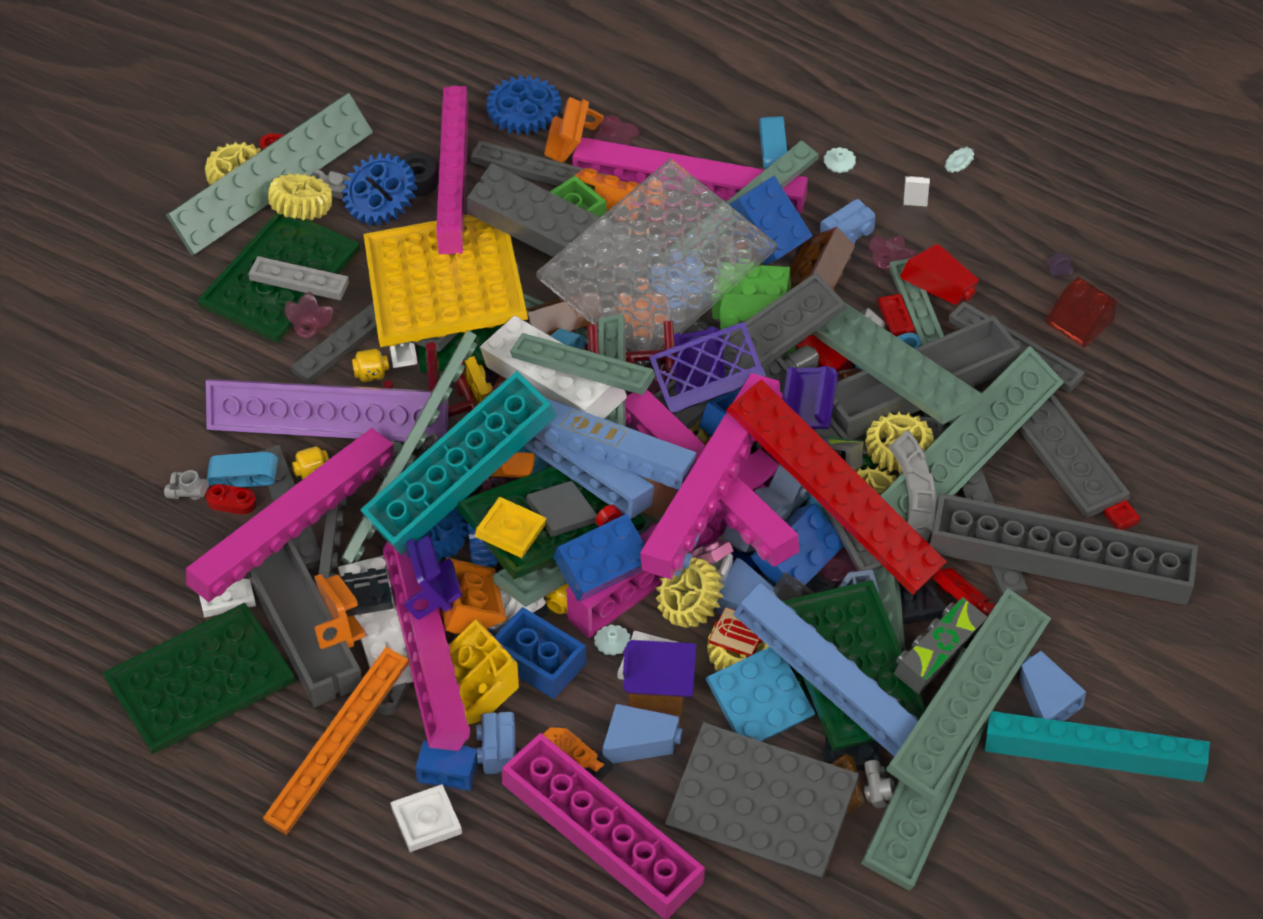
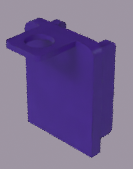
[674,327,726,395]
[782,366,838,429]
[404,536,462,620]
[623,640,696,698]

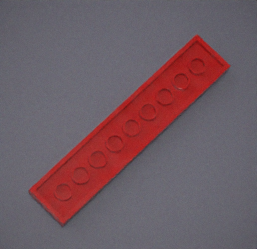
[726,379,947,595]

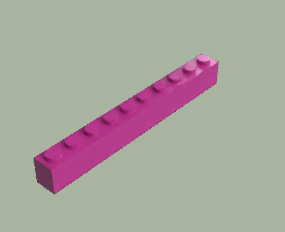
[436,86,469,255]
[573,137,808,214]
[640,373,783,579]
[626,390,799,567]
[186,428,394,602]
[383,542,470,751]

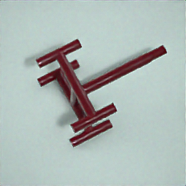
[585,321,677,396]
[383,342,479,463]

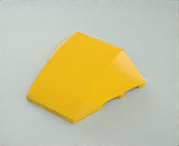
[449,619,519,725]

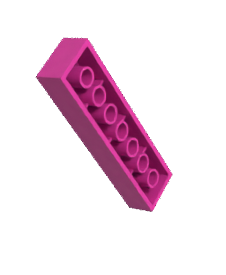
[502,733,705,919]

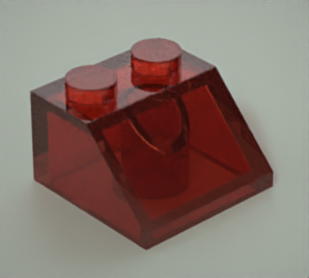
[1046,277,1117,348]

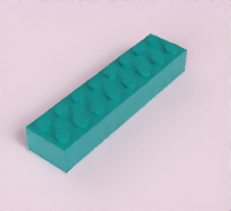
[361,371,557,555]

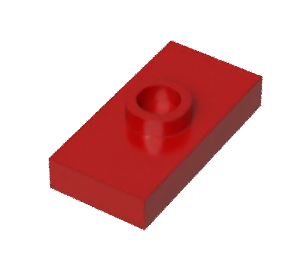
[877,294,915,337]

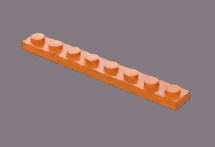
[263,647,409,835]

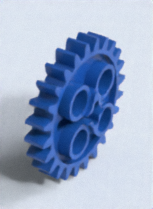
[487,75,561,135]
[342,153,417,227]
[406,508,468,563]

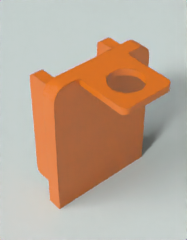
[544,97,604,163]
[314,574,366,649]

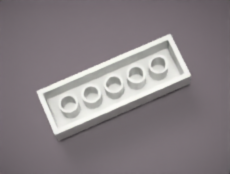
[480,316,627,419]

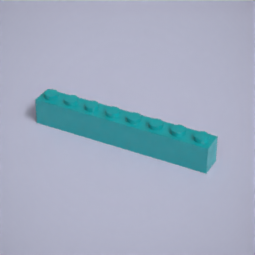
[985,711,1210,782]

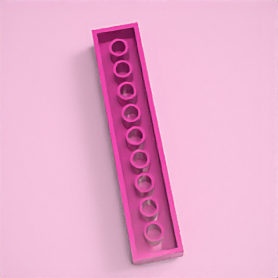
[566,449,779,639]

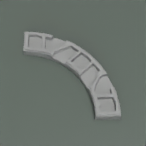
[888,430,936,541]

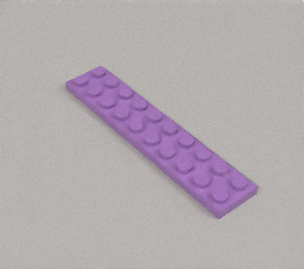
[206,379,448,443]

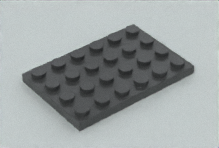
[665,723,859,880]

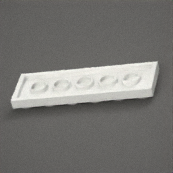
[338,555,413,687]

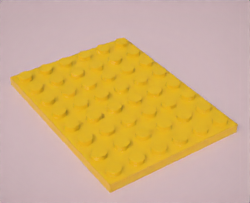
[364,214,528,347]

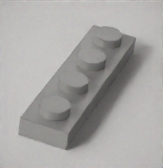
[249,256,349,300]

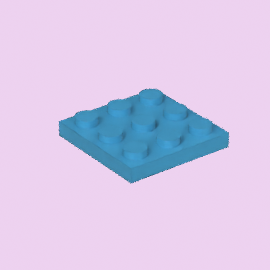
[706,647,815,742]

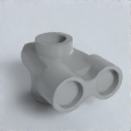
[164,470,209,500]
[864,760,896,808]

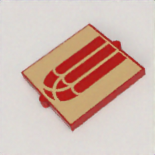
[709,607,763,657]

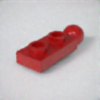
[933,568,996,617]

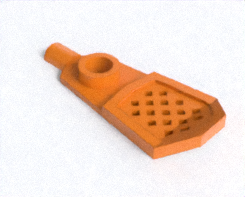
[542,727,604,772]

